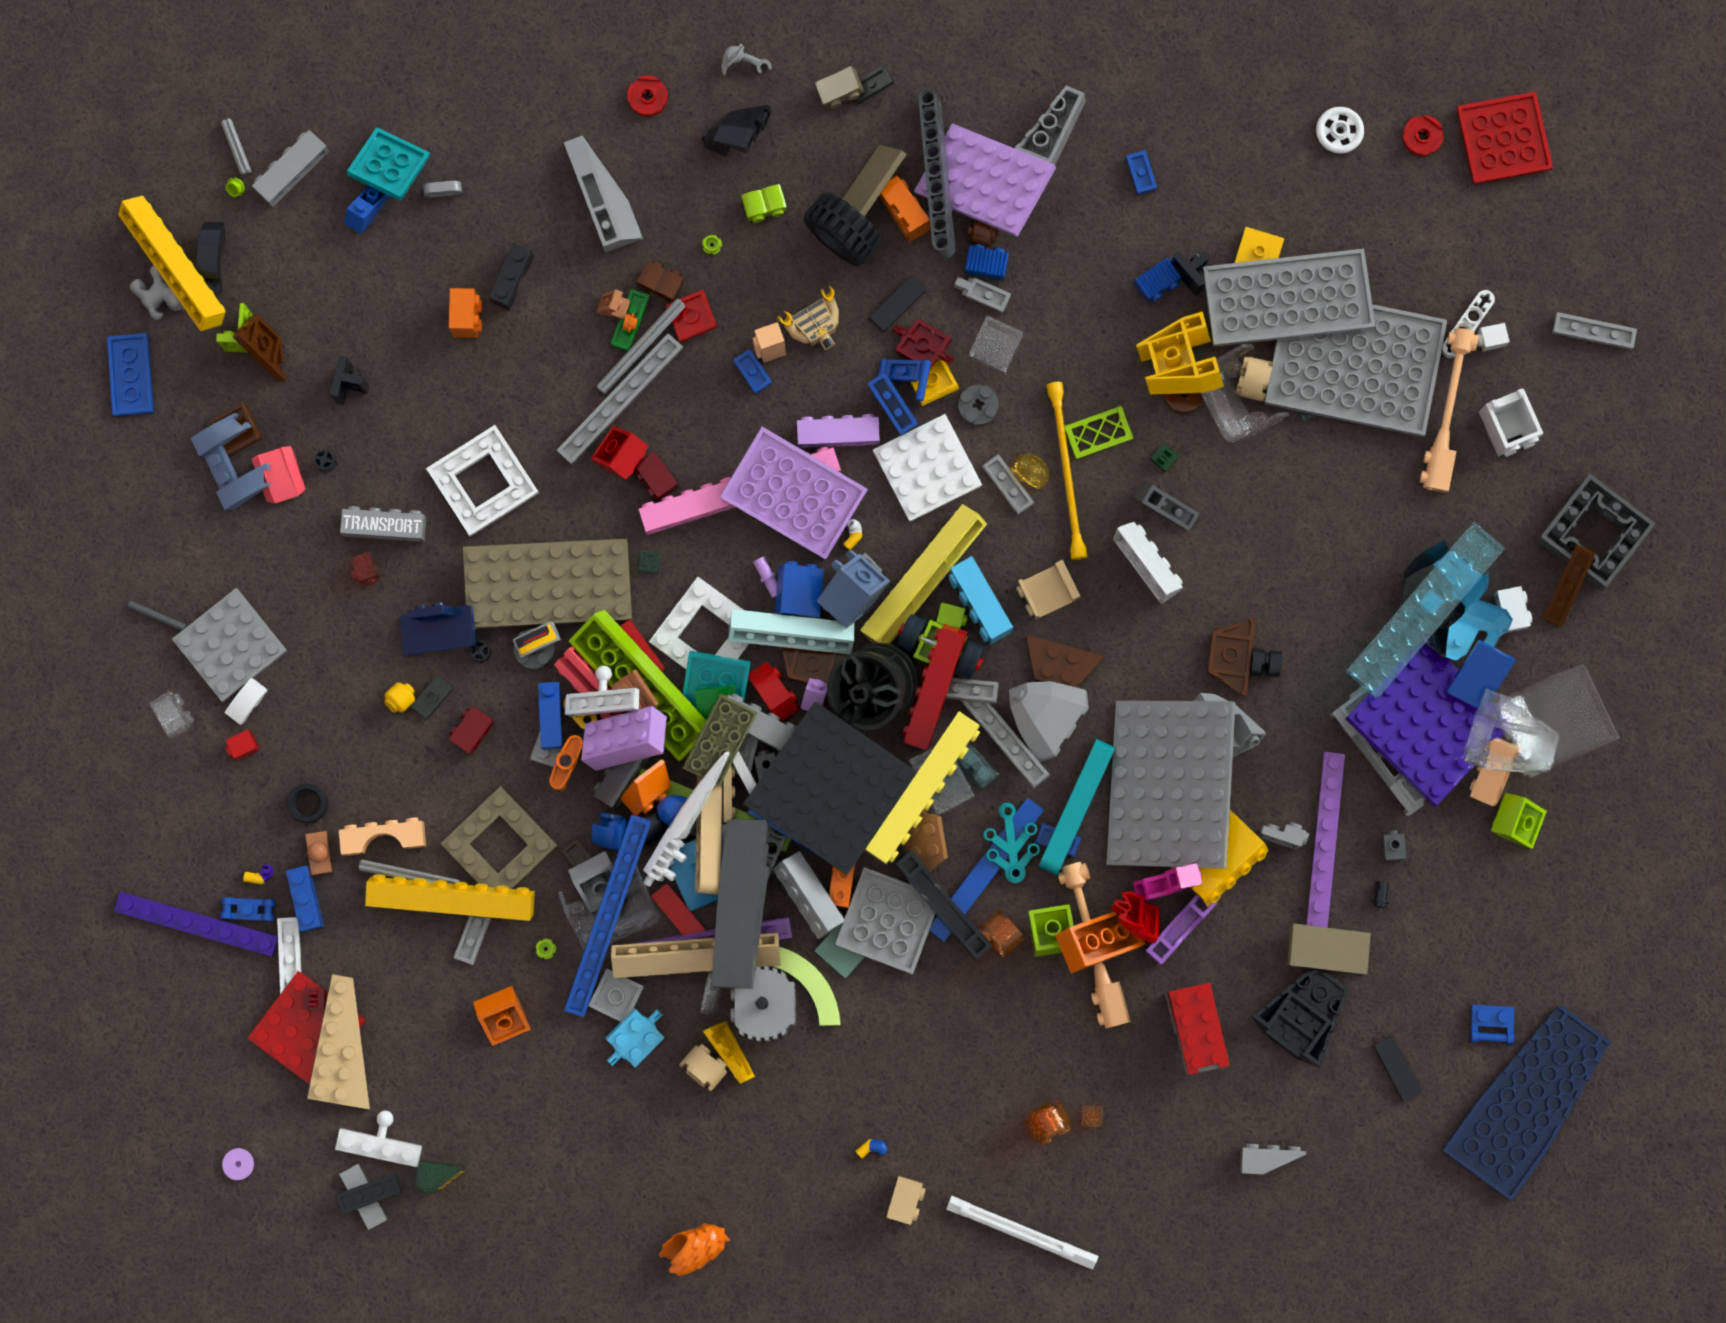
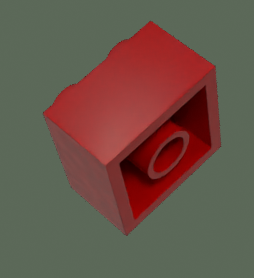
[591,426,649,480]

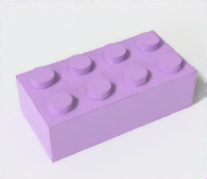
[581,706,667,771]

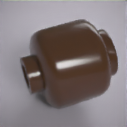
[968,220,998,247]

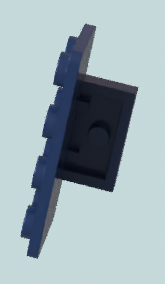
[400,603,476,655]

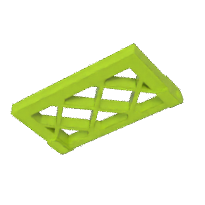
[1064,406,1133,459]

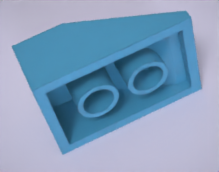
[670,839,718,912]

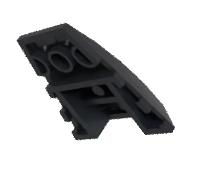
[1252,968,1349,1068]

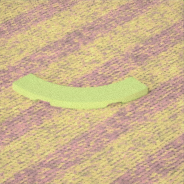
[773,947,840,1026]

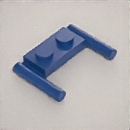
[873,359,931,401]

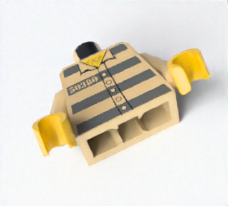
[777,286,839,351]

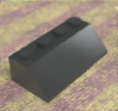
[593,757,650,811]

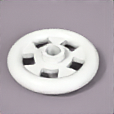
[1316,107,1364,154]

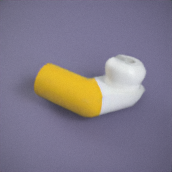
[843,519,862,550]

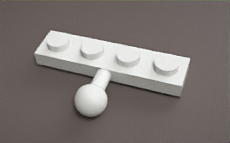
[565,666,640,716]
[335,1110,422,1167]

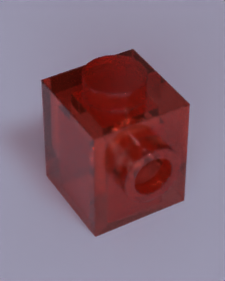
[350,552,381,586]

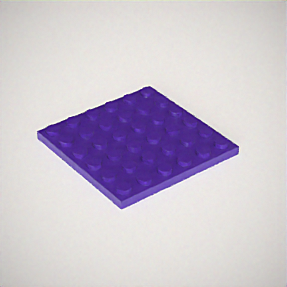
[1345,637,1513,807]

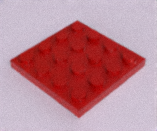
[1456,92,1553,185]
[248,971,366,1084]

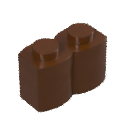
[636,261,684,302]

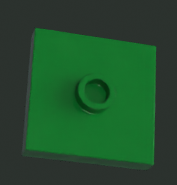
[694,684,737,720]

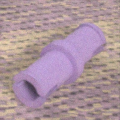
[753,556,777,598]

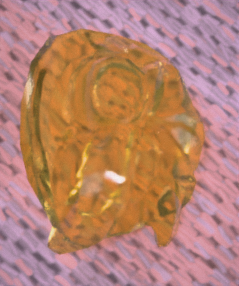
[1010,454,1050,489]

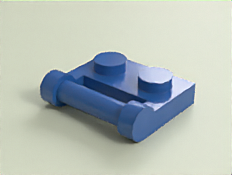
[1470,1005,1514,1045]

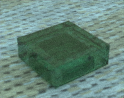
[638,550,661,574]

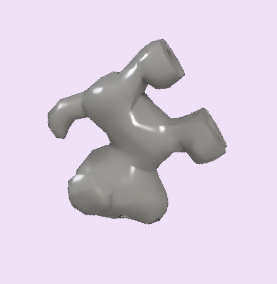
[130,266,184,320]

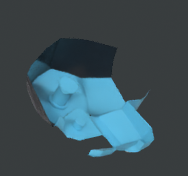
[1402,540,1513,660]

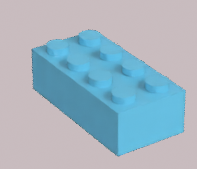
[948,556,1013,645]

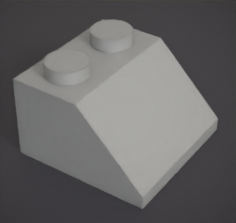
[568,851,613,913]

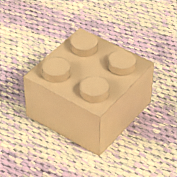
[886,1176,926,1225]

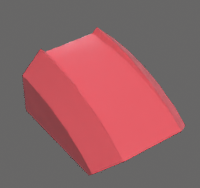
[252,446,306,503]

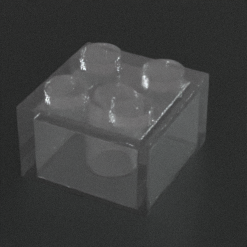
[969,316,1024,374]

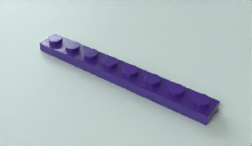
[114,892,278,957]

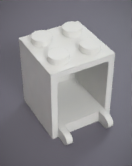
[1479,389,1543,457]

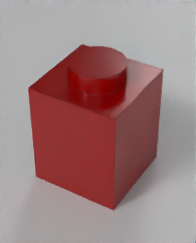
[225,729,260,761]

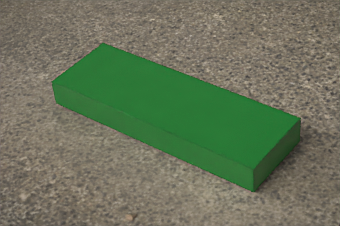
[610,289,650,352]

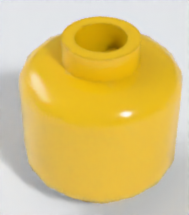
[384,682,415,713]

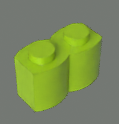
[741,184,787,223]

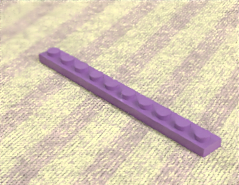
[1306,752,1345,928]

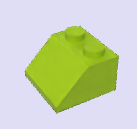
[1491,793,1547,849]
[1028,904,1074,957]

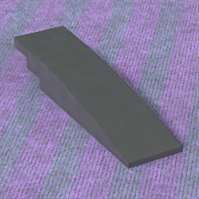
[712,820,769,989]

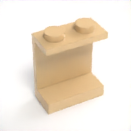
[1016,560,1080,620]

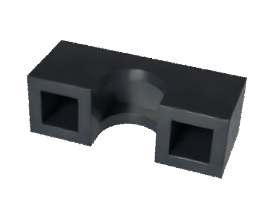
[489,243,534,311]

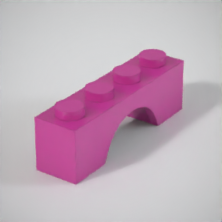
[1133,863,1202,901]

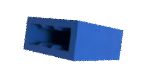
[774,561,824,619]

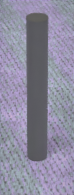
[128,601,187,631]

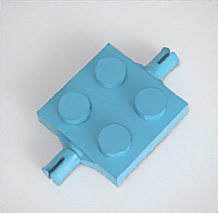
[605,1008,665,1068]

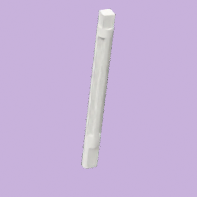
[947,1196,1098,1270]

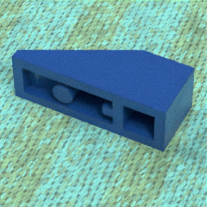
[538,682,562,749]

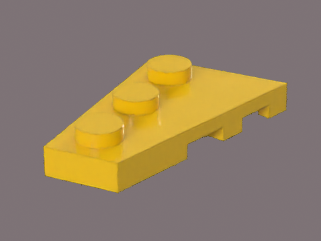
[703,1021,755,1084]

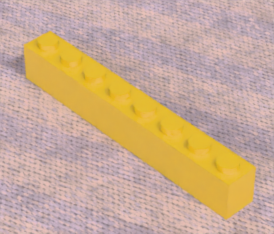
[118,196,226,331]
[365,874,535,921]

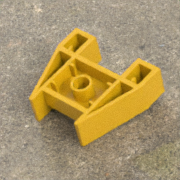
[1136,312,1224,394]

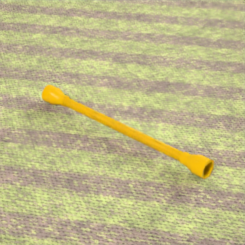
[1046,382,1087,560]

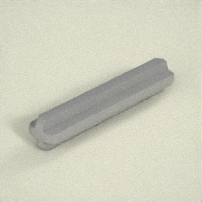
[221,119,251,175]

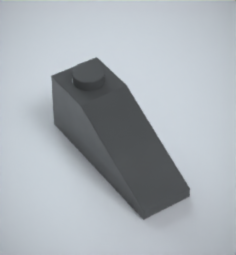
[1133,480,1200,531]

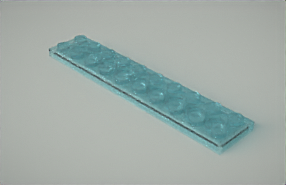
[1345,522,1505,699]

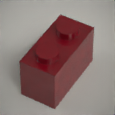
[634,451,679,501]
[449,706,495,755]

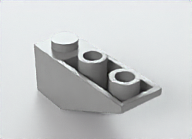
[1240,1144,1306,1174]

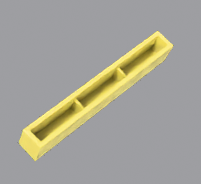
[860,504,987,644]
[866,712,980,865]

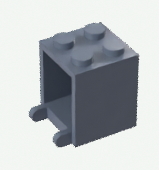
[817,550,890,628]

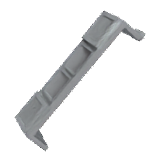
[1330,683,1425,816]

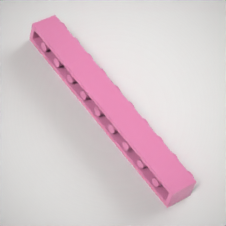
[639,446,841,535]

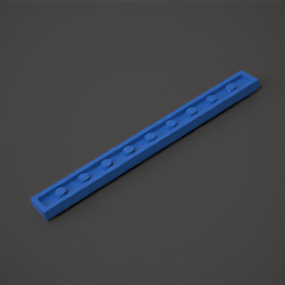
[564,814,651,1017]

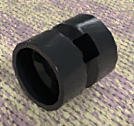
[1250,648,1282,678]

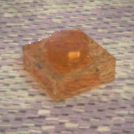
[1081,1105,1103,1128]

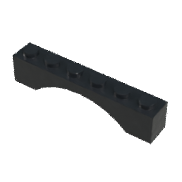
[893,850,992,960]

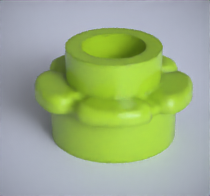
[226,178,245,197]
[702,235,722,254]
[536,939,556,959]

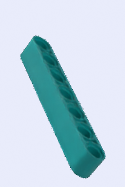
[1038,739,1115,875]

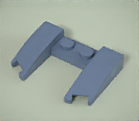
[191,413,271,510]

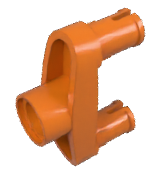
[549,735,583,791]

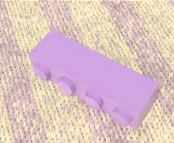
[797,414,880,448]

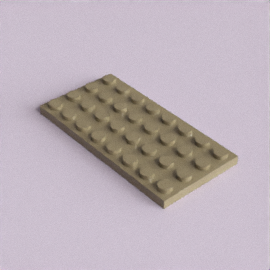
[463,539,632,629]

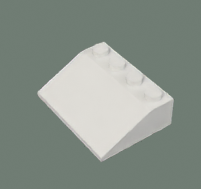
[1113,522,1183,605]

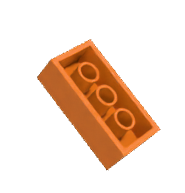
[1055,911,1146,974]

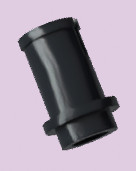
[1372,881,1389,908]

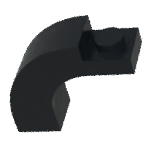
[197,222,226,294]

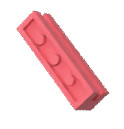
[554,646,626,719]

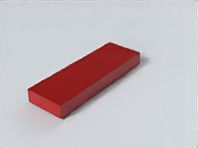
[651,883,706,935]

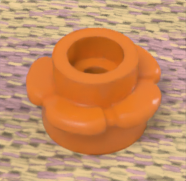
[623,313,638,333]

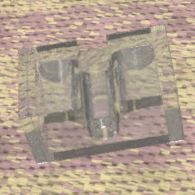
[149,690,194,740]

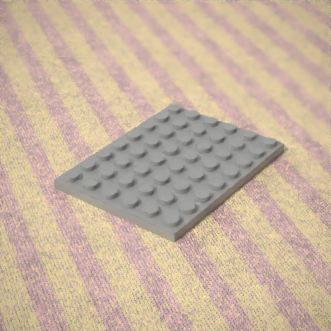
[1264,304,1447,437]
[1106,701,1235,869]

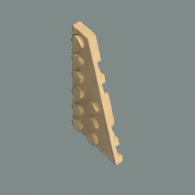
[307,974,370,1109]

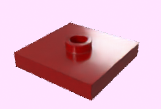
[666,290,718,343]

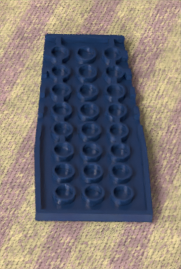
[1441,1005,1611,1201]

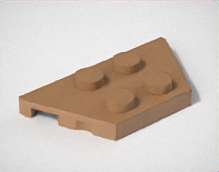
[905,810,948,872]

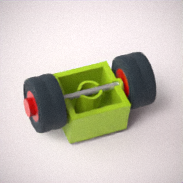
[896,614,984,680]

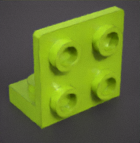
[216,303,252,353]

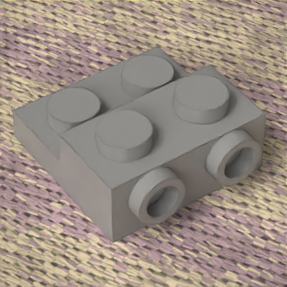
[1257,822,1309,850]

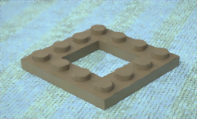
[440,786,558,889]

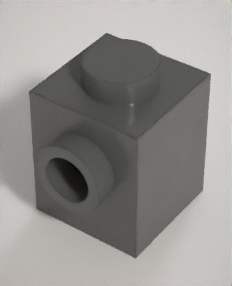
[1381,830,1406,861]

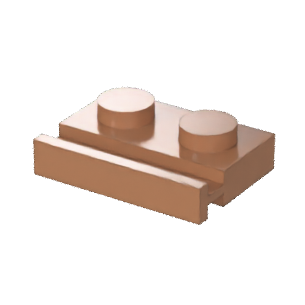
[611,670,659,712]

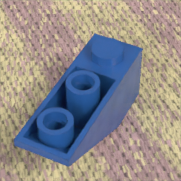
[344,186,389,234]

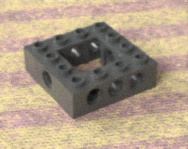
[1536,474,1656,591]

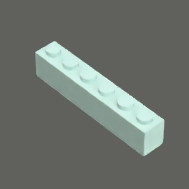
[728,609,854,654]

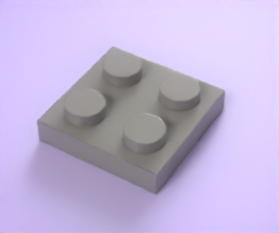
[588,968,644,1022]

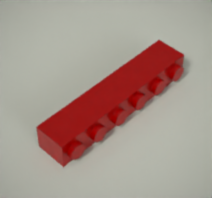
[902,624,968,750]

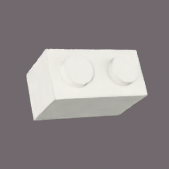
[1494,586,1532,633]

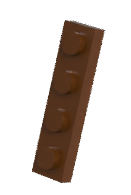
[1543,545,1596,627]

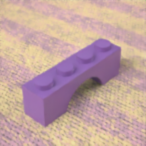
[1144,894,1217,966]

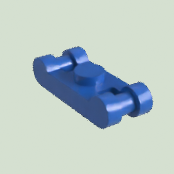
[220,898,275,921]

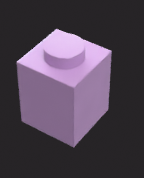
[800,678,827,711]

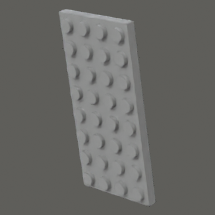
[1202,249,1375,347]

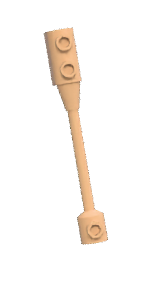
[1419,328,1479,493]
[1058,862,1131,1029]

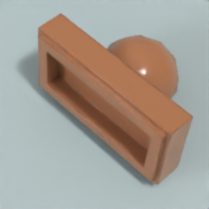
[305,831,333,876]

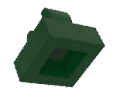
[1150,443,1179,472]

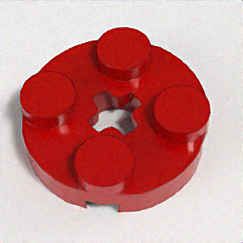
[627,76,668,117]
[1402,115,1443,157]

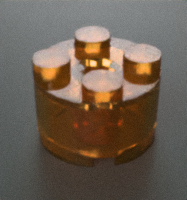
[978,908,1025,957]
[1023,1099,1071,1145]

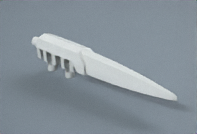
[643,752,729,887]

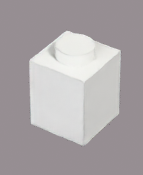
[1477,323,1509,352]

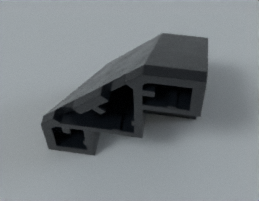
[701,105,772,157]

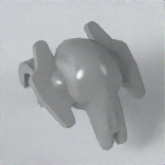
[721,44,772,76]

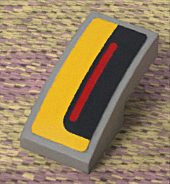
[512,621,561,658]

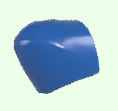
[656,795,688,827]
[592,812,627,852]

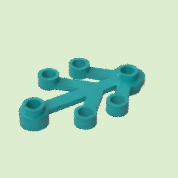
[983,803,1040,883]

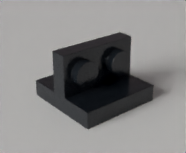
[1171,250,1211,296]
[330,355,369,405]

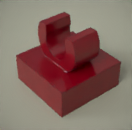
[303,988,325,1009]

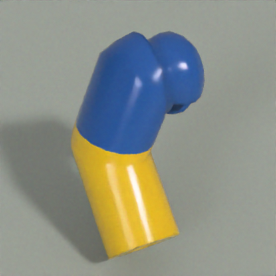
[856,1139,888,1159]

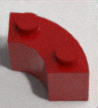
[748,662,799,722]

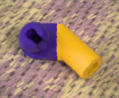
[243,864,274,885]

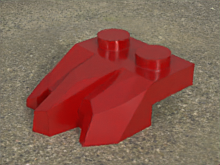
[1111,891,1160,944]

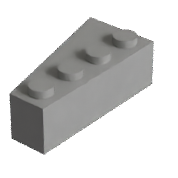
[1015,86,1086,165]

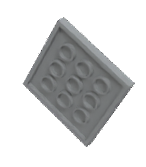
[172,588,288,703]
[835,867,935,975]

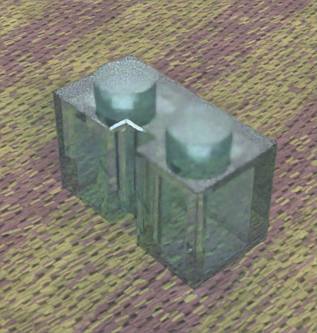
[957,744,999,790]

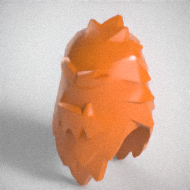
[659,1223,730,1276]

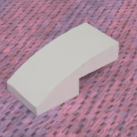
[224,678,268,725]

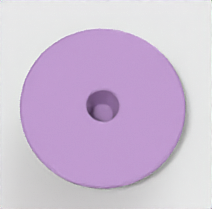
[222,1148,254,1180]

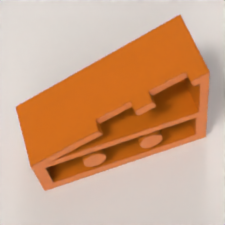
[879,175,930,243]

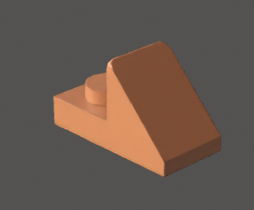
[596,289,630,319]

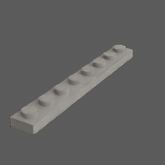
[557,334,683,465]

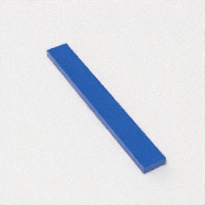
[929,797,1044,942]

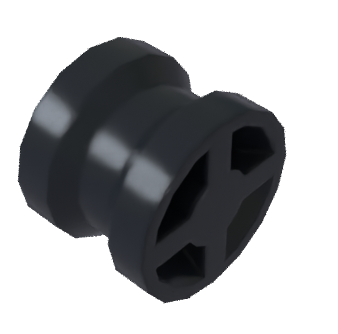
[314,449,336,472]
[469,640,491,663]

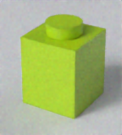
[936,603,968,629]

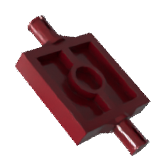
[893,319,954,371]

